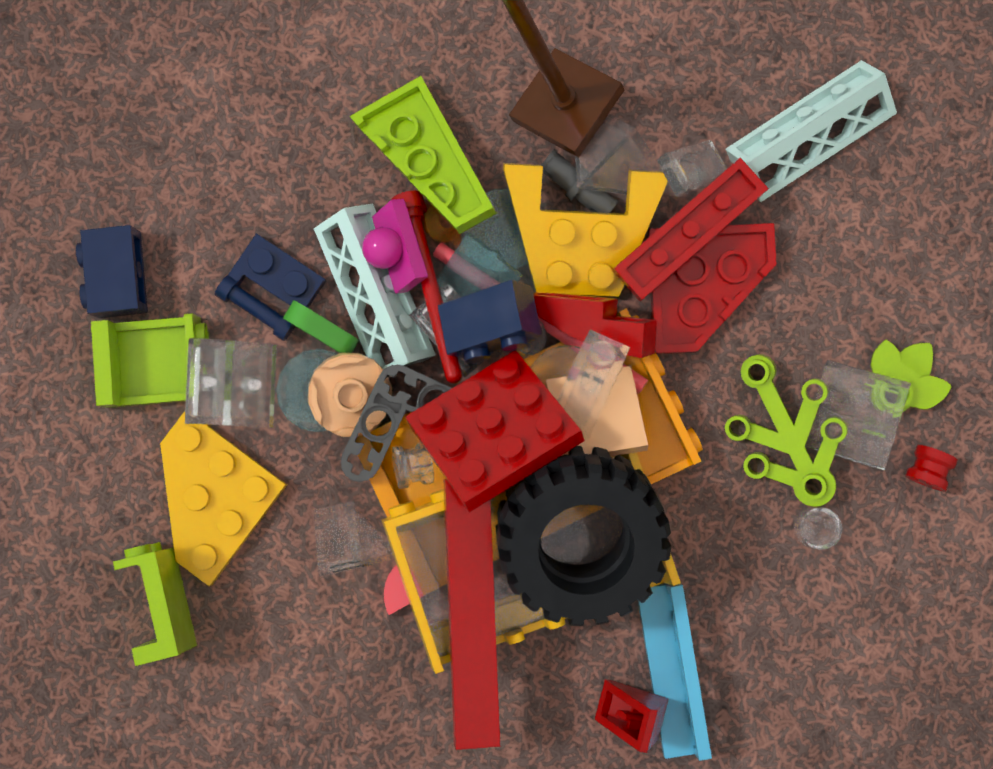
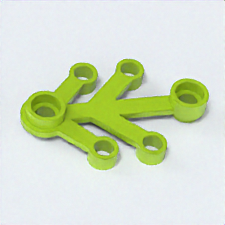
[725,354,848,507]

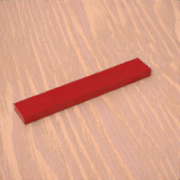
[443,479,500,750]

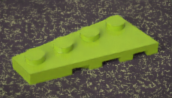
[350,76,497,234]

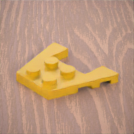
[503,163,669,297]

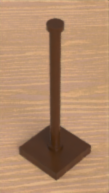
[502,0,625,158]

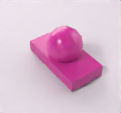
[362,199,428,294]

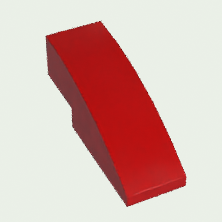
[533,292,657,358]

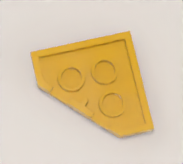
[160,410,288,586]

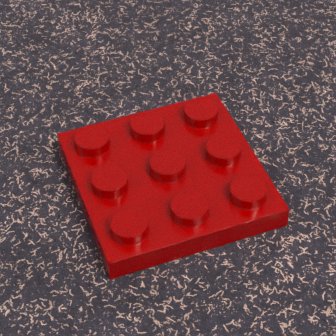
[405,350,585,513]

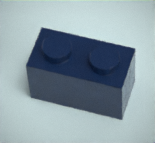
[76,225,148,318]
[438,280,542,363]

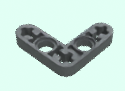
[341,364,451,482]

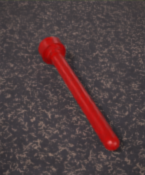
[391,190,462,384]

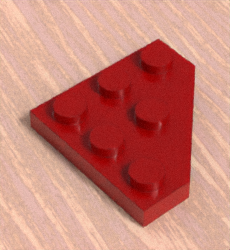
[647,223,777,355]

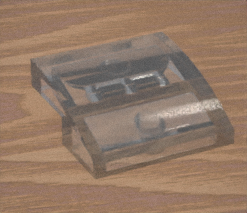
[185,338,277,428]
[805,360,911,471]

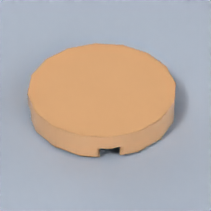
[308,353,392,437]

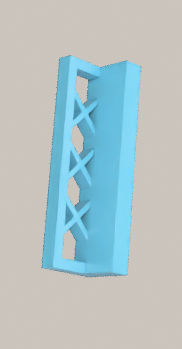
[637,583,712,761]

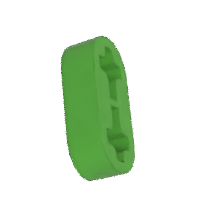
[283,300,360,353]

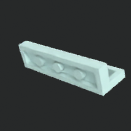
[725,60,897,202]
[314,204,436,369]

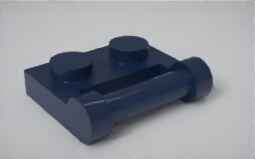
[215,234,326,341]

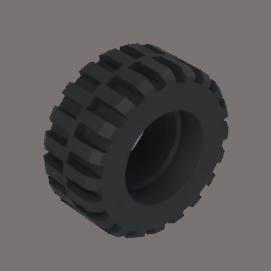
[496,446,672,626]

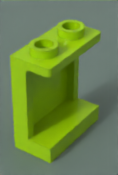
[91,313,212,408]
[113,542,197,666]

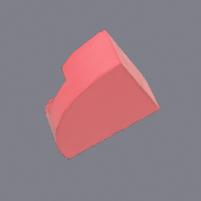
[384,561,425,615]

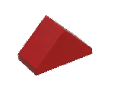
[595,679,669,753]

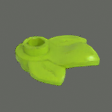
[871,340,951,414]

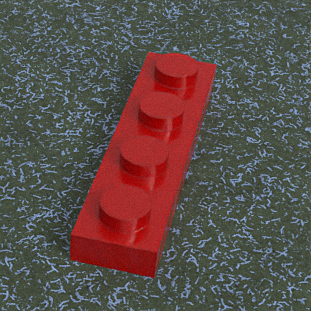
[613,157,769,302]

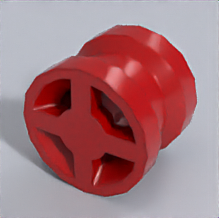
[905,445,958,492]

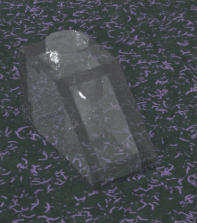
[557,329,630,439]

